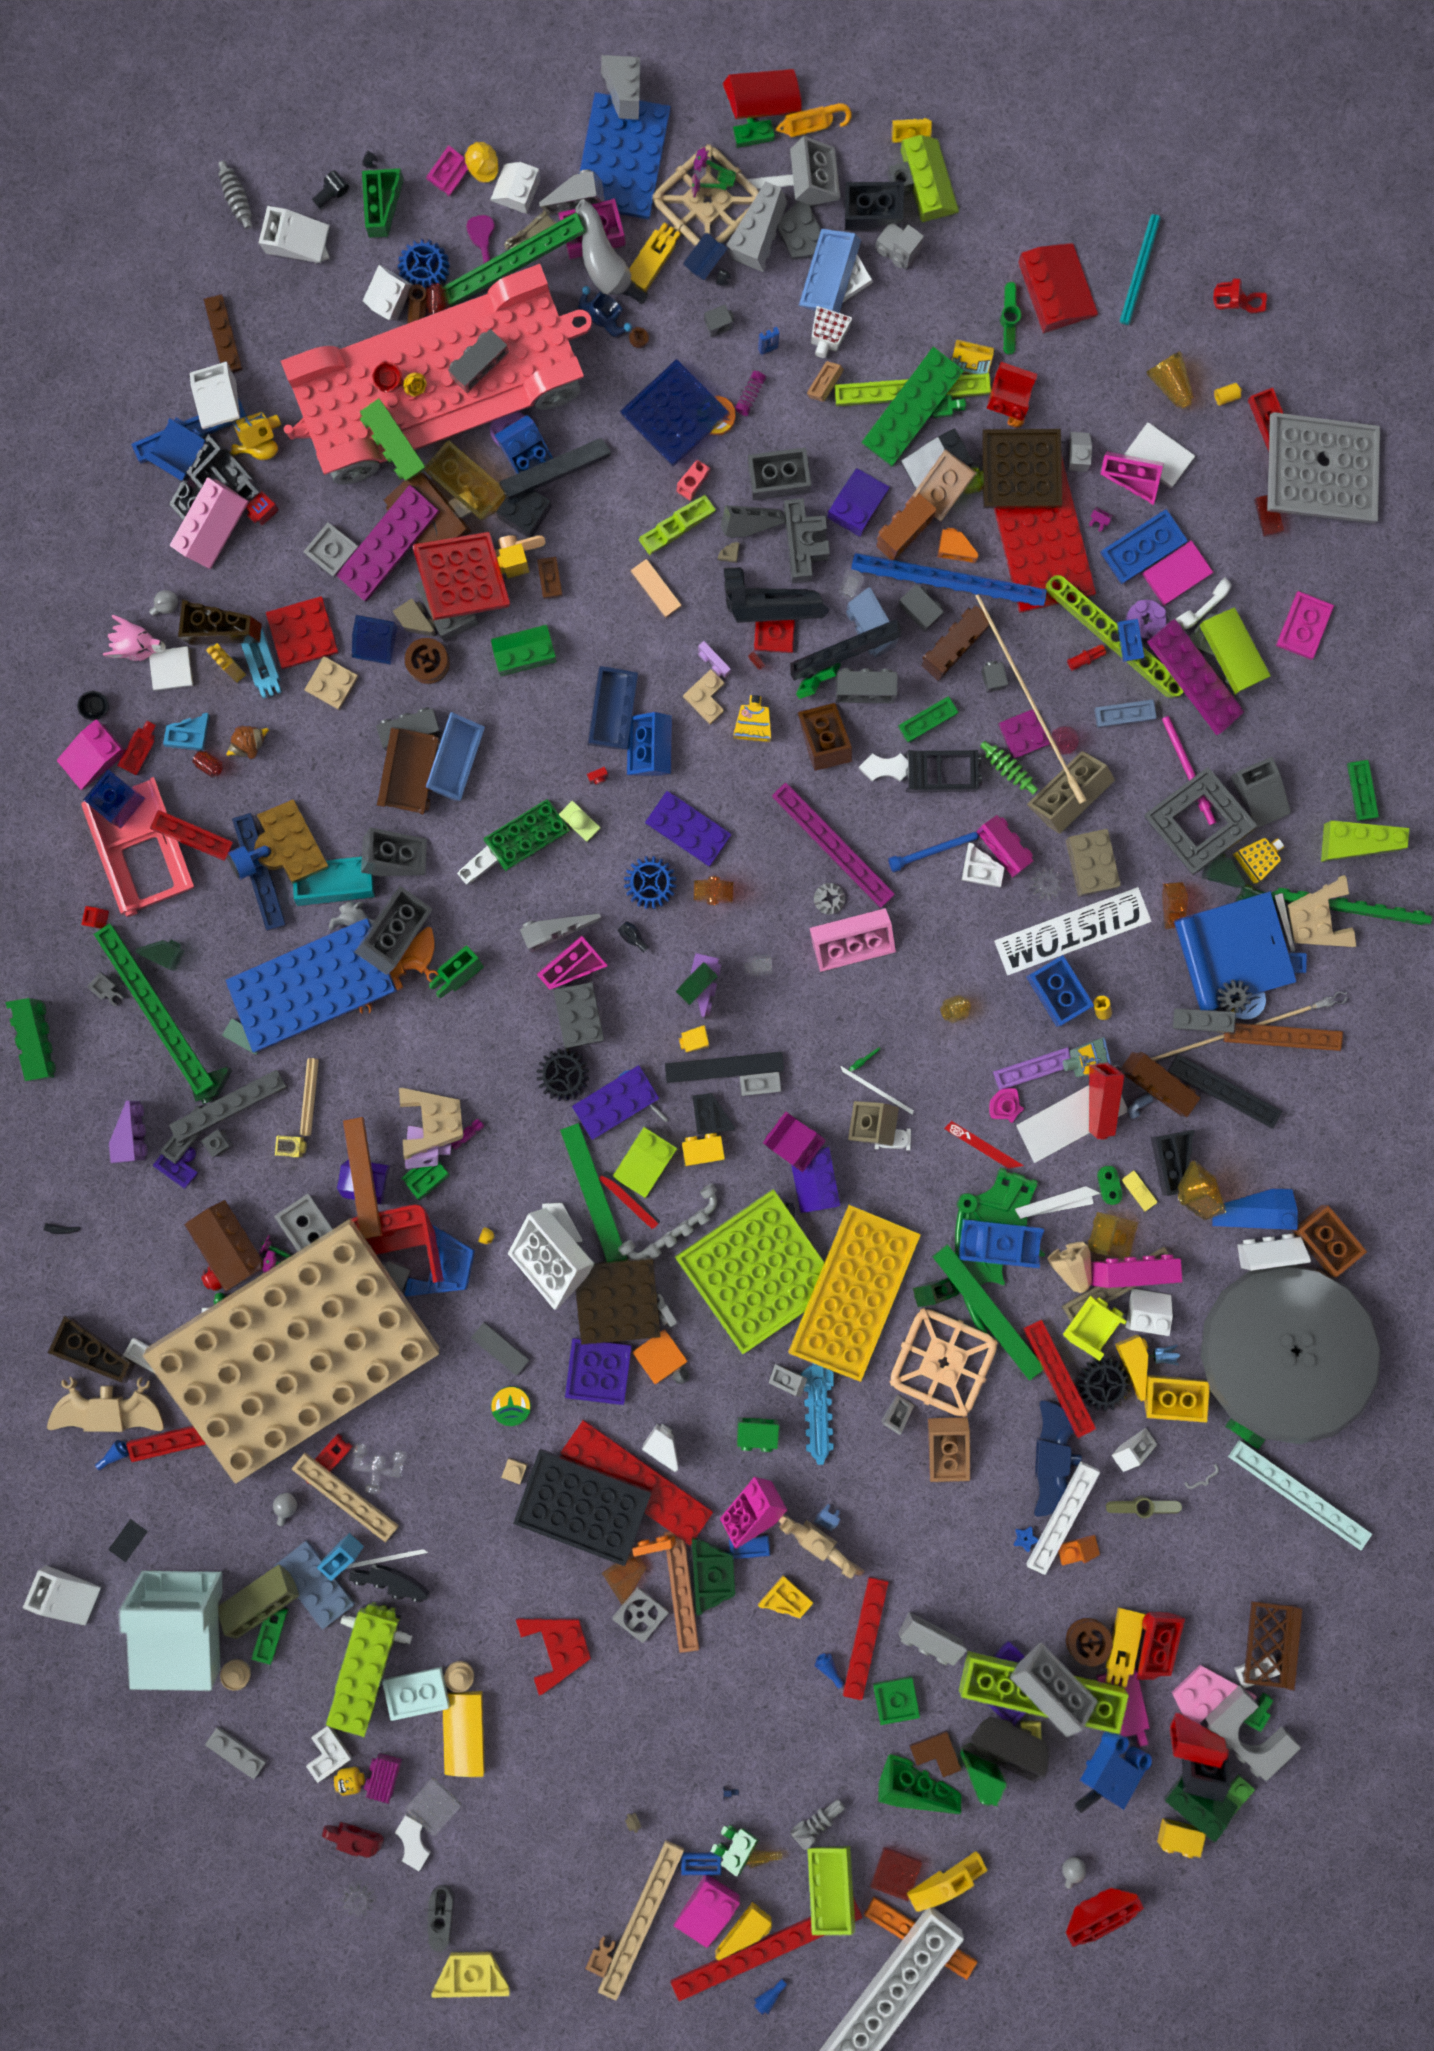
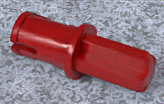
[1067,644,1106,671]

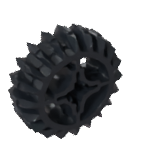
[536,1048,590,1101]
[1077,1357,1131,1411]

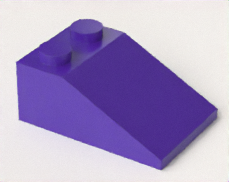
[827,468,890,537]

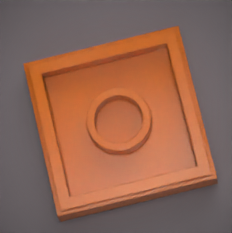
[632,1328,687,1384]

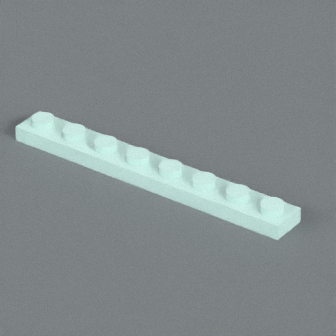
[1228,1440,1372,1550]

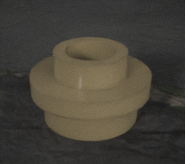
[625,1813,642,1834]

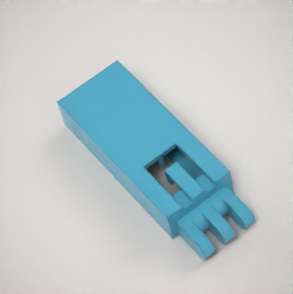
[241,627,282,699]

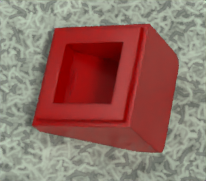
[81,906,109,929]

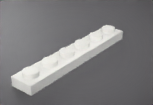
[1026,1462,1100,1575]

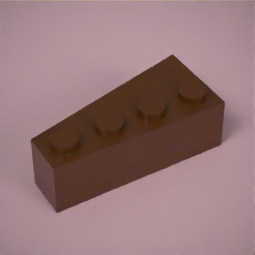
[921,605,993,681]
[1119,1051,1200,1117]

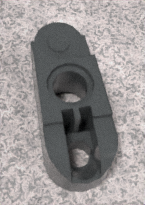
[428,1885,455,1952]

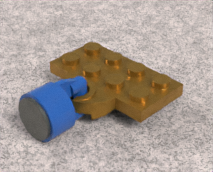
[227,799,328,884]

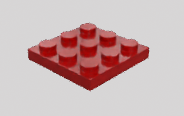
[265,596,339,669]

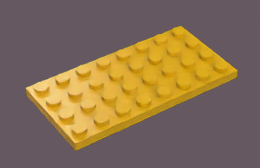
[788,1205,921,1382]

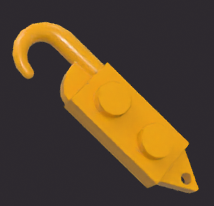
[776,103,852,137]

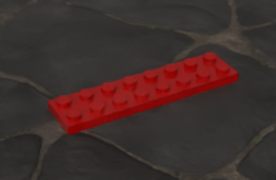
[560,1420,713,1545]

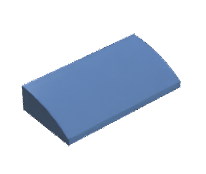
[799,229,861,313]
[426,712,485,801]

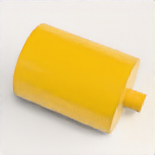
[1214,382,1242,406]
[1093,996,1112,1020]

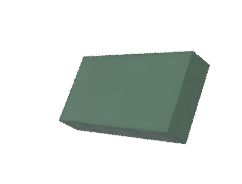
[222,1019,258,1055]

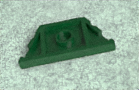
[692,1538,736,1616]

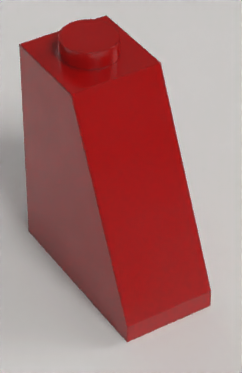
[1169,1713,1229,1768]

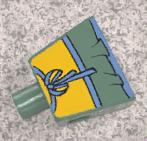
[1063,1037,1111,1077]

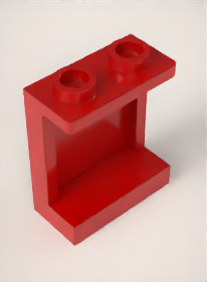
[986,362,1037,421]

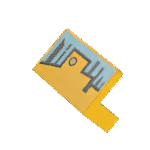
[951,339,994,374]

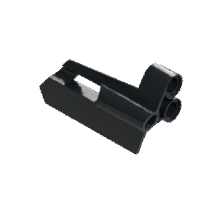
[724,567,829,623]

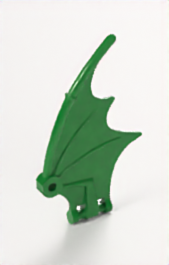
[955,1167,1045,1333]

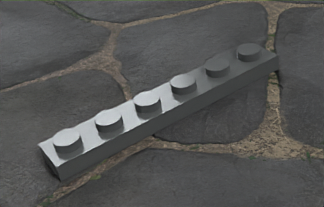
[169,1070,287,1143]

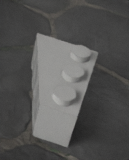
[601,55,640,119]

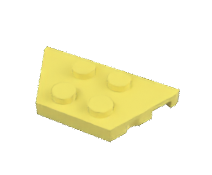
[432,1952,510,1997]

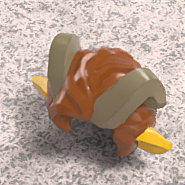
[227,725,269,759]

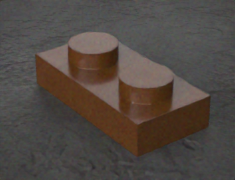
[537,557,563,599]

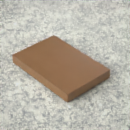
[911,449,976,522]

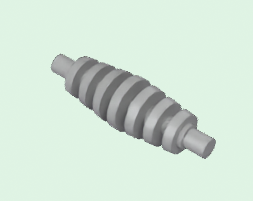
[218,161,252,229]

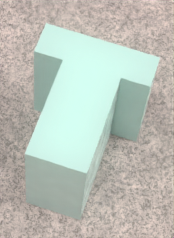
[119,1571,223,1690]

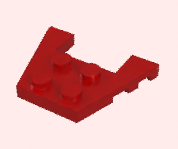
[516,1618,591,1696]

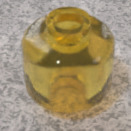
[940,995,971,1023]

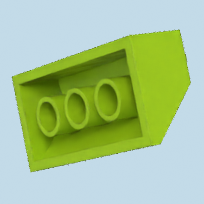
[900,135,959,223]

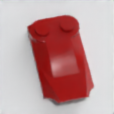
[1136,1612,1185,1680]

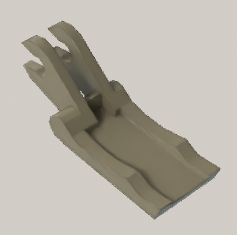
[504,211,556,250]

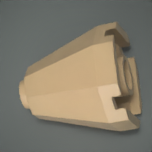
[1047,1241,1092,1293]

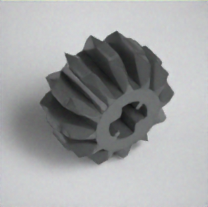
[1217,979,1252,1013]

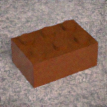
[876,493,937,560]
[1292,1205,1367,1277]

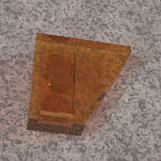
[602,1552,646,1605]

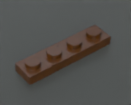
[203,294,243,372]

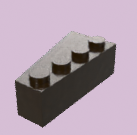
[178,600,262,645]
[48,1315,135,1383]

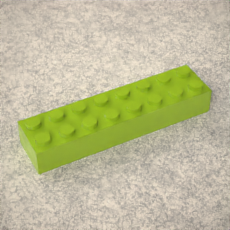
[959,1651,1129,1734]

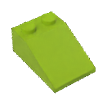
[613,1127,677,1198]

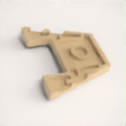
[1288,875,1356,947]
[399,1088,463,1160]

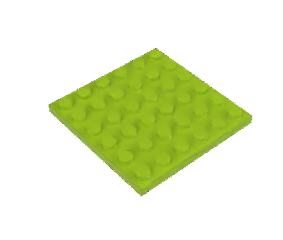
[675,1189,824,1354]

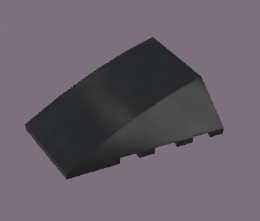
[169,434,260,521]

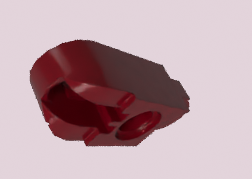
[322,1822,384,1858]

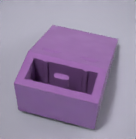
[691,953,722,1019]
[109,1101,148,1163]

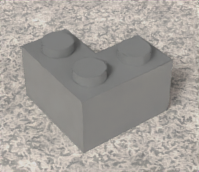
[875,223,924,270]

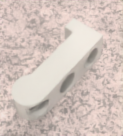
[457,846,498,885]

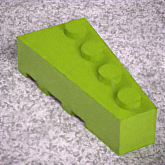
[1321,820,1409,862]

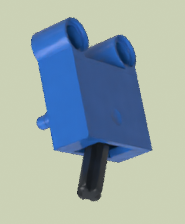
[1075,1731,1152,1813]

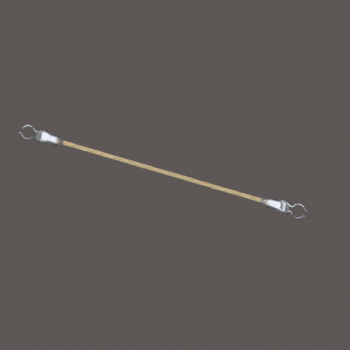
[1113,992,1347,1067]

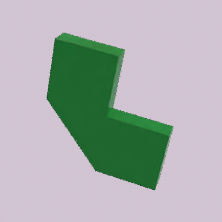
[796,663,841,699]

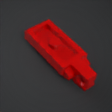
[117,721,156,775]

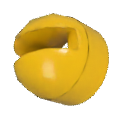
[478,1227,495,1244]

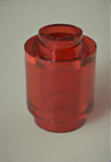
[426,284,446,314]
[192,750,223,778]

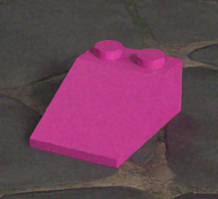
[56,719,125,790]
[673,1875,740,1948]

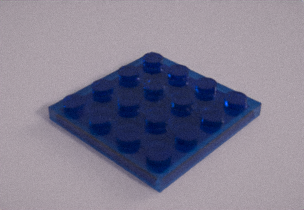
[620,359,730,467]

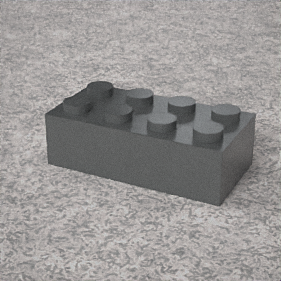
[354,886,432,975]

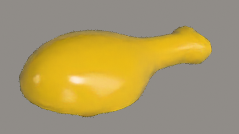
[231,439,278,461]

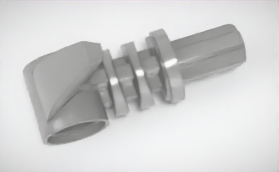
[790,1799,844,1850]

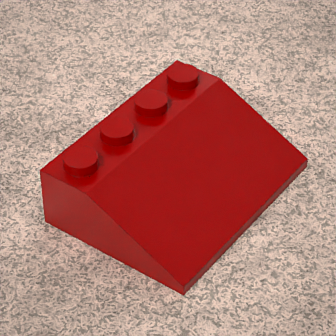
[1018,243,1098,334]

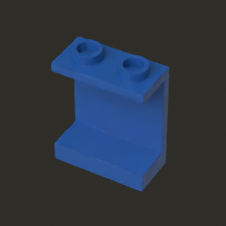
[147,417,206,481]

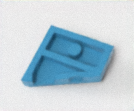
[163,713,210,751]

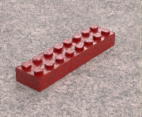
[1248,388,1284,452]

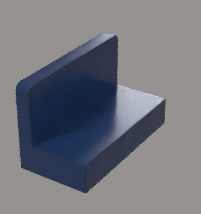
[683,233,728,280]

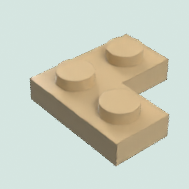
[683,669,724,725]

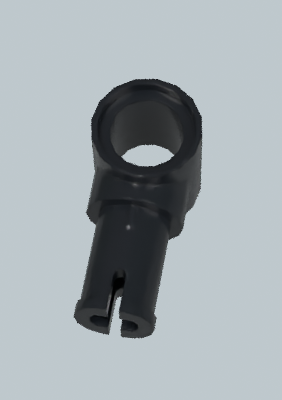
[311,170,350,209]

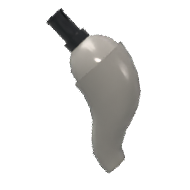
[575,199,648,304]

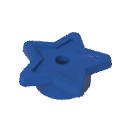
[1013,1526,1039,1552]

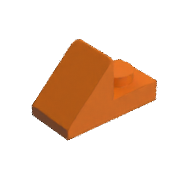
[1058,1535,1100,1566]

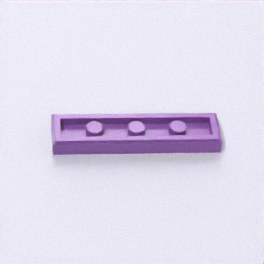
[993,1047,1071,1090]

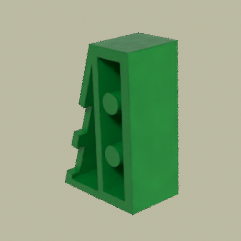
[362,168,404,238]

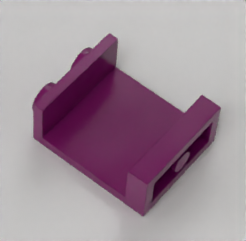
[763,1112,826,1173]

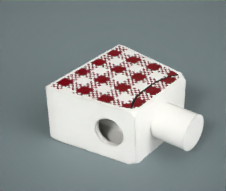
[811,306,852,358]

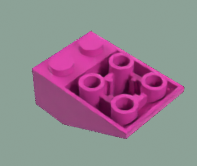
[720,1476,787,1548]

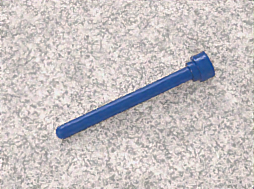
[888,832,979,873]

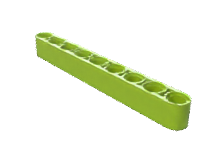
[1046,575,1183,698]

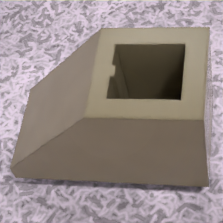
[393,598,436,636]

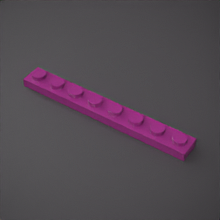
[771,782,895,908]

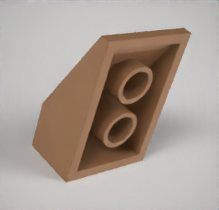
[928,1417,970,1482]

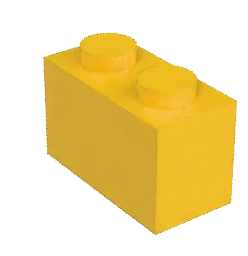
[497,543,530,579]
[682,1133,725,1166]
[1157,1818,1206,1858]

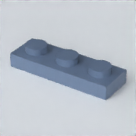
[1094,699,1156,728]

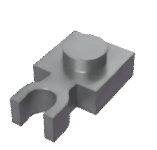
[87,972,125,1007]

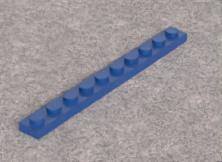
[851,553,1047,606]

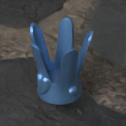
[1148,1345,1180,1365]

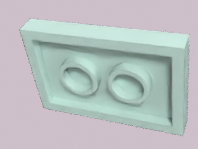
[382,1667,450,1721]

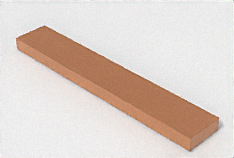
[664,1531,699,1653]

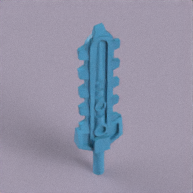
[800,1363,834,1465]

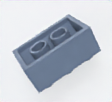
[846,587,899,658]

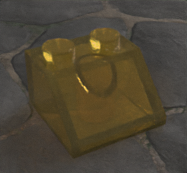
[1088,1212,1138,1260]

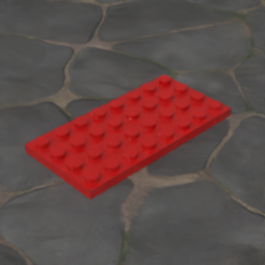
[994,455,1096,613]

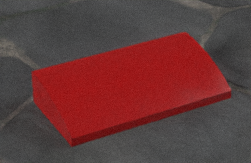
[723,69,802,119]

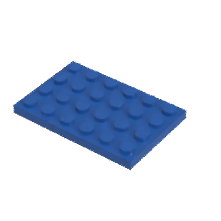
[579,92,671,220]

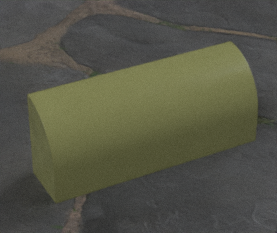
[218,1564,299,1639]

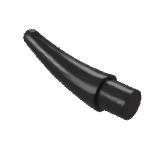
[43,1223,80,1234]

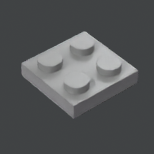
[303,523,358,578]

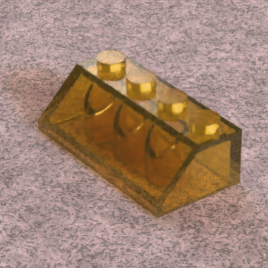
[424,440,506,521]

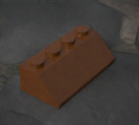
[184,1200,264,1292]

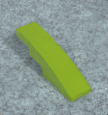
[639,495,716,555]

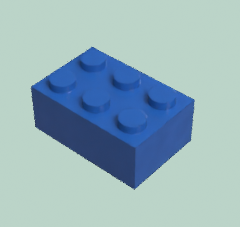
[1026,955,1094,1027]

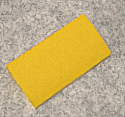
[443,1691,485,1777]

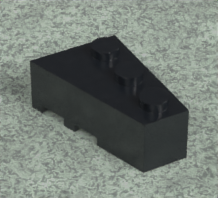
[1151,1130,1195,1196]

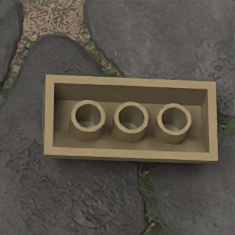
[1027,751,1115,834]

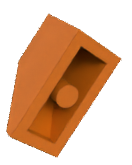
[937,528,978,563]

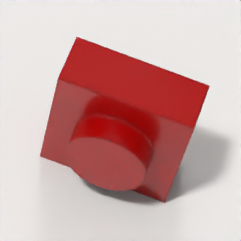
[587,766,609,785]

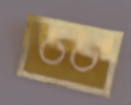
[1178,1160,1226,1220]

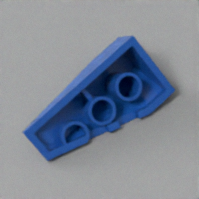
[1212,1189,1298,1230]

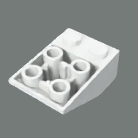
[259,206,330,263]
[190,362,240,429]
[23,1565,101,1625]

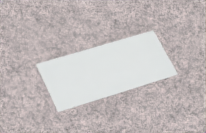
[1016,1085,1127,1163]

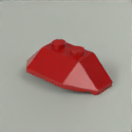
[1065,1888,1144,1947]

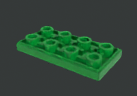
[483,798,570,871]

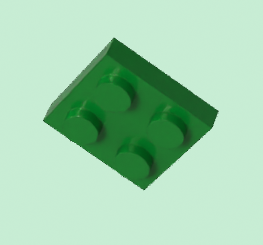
[873,1676,920,1725]

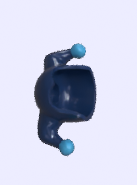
[578,286,632,338]

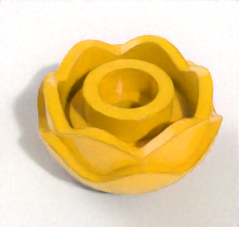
[403,373,427,397]

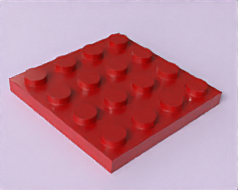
[413,532,510,621]

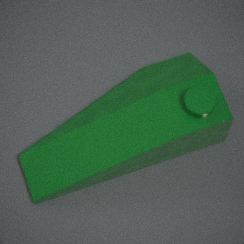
[878,1754,961,1814]

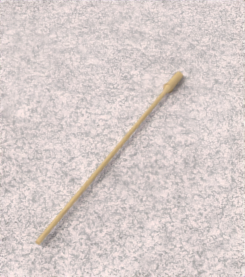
[975,594,1087,804]

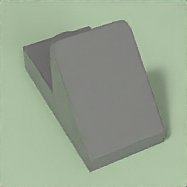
[769,1364,808,1397]

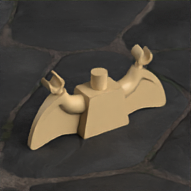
[47,1377,164,1432]
[779,1514,865,1579]

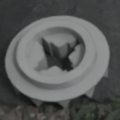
[814,883,845,914]

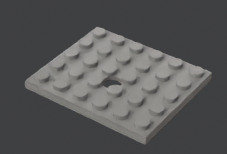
[1267,413,1380,524]

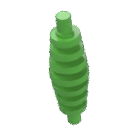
[980,741,1038,795]

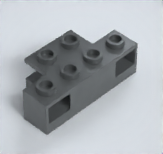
[783,498,830,583]

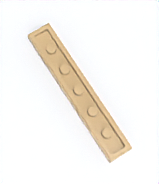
[292,1452,399,1543]

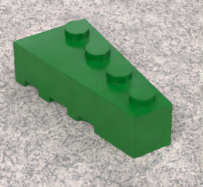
[5,998,56,1082]

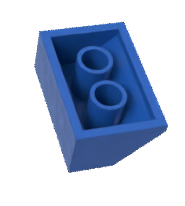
[627,712,672,776]

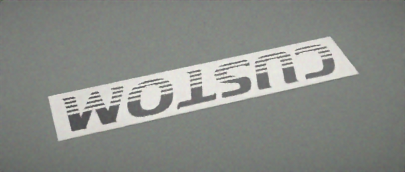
[995,887,1151,975]

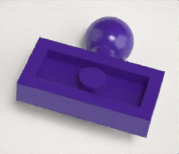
[153,1147,198,1190]

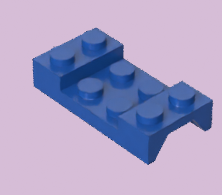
[958,1219,1044,1268]

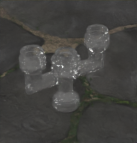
[352,1443,407,1494]

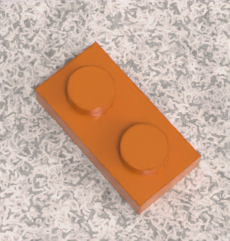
[632,1535,676,1556]

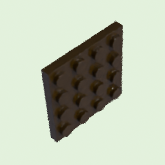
[982,429,1062,508]
[575,1257,661,1345]

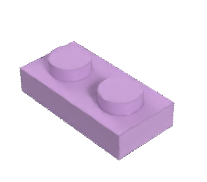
[698,641,731,678]

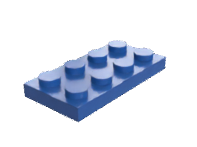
[1100,509,1188,585]

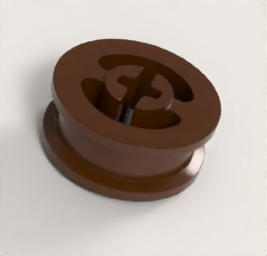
[404,638,450,684]
[1065,1618,1113,1666]

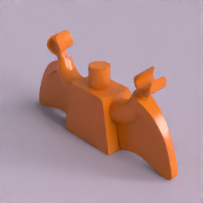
[359,927,438,1014]

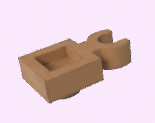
[585,1936,616,1978]

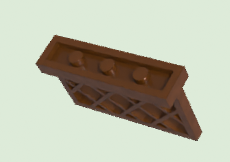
[1243,1601,1302,1691]

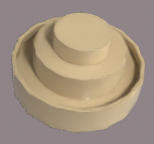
[220,1659,251,1691]
[444,1661,474,1692]

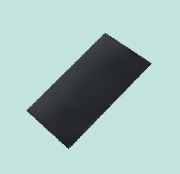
[108,1519,148,1563]

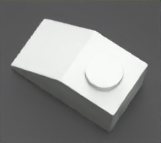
[1112,1428,1157,1472]

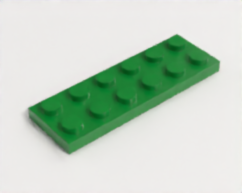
[861,346,964,467]

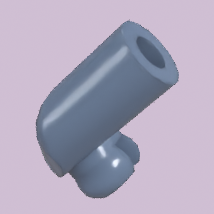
[1127,1093,1153,1119]

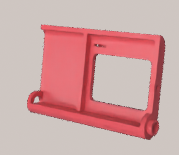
[81,777,194,917]

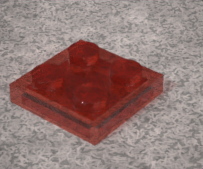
[870,1847,922,1902]

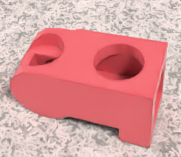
[676,460,711,501]

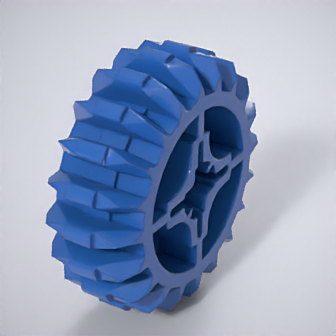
[397,239,450,293]
[624,856,677,909]

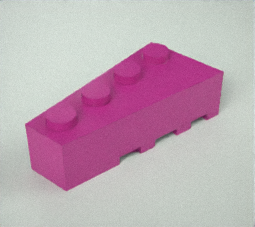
[1091,1254,1182,1288]

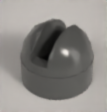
[672,1367,690,1384]

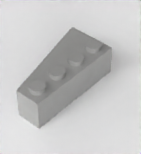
[726,181,787,272]

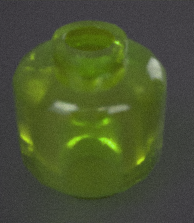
[963,467,984,495]

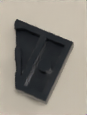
[692,1093,735,1135]

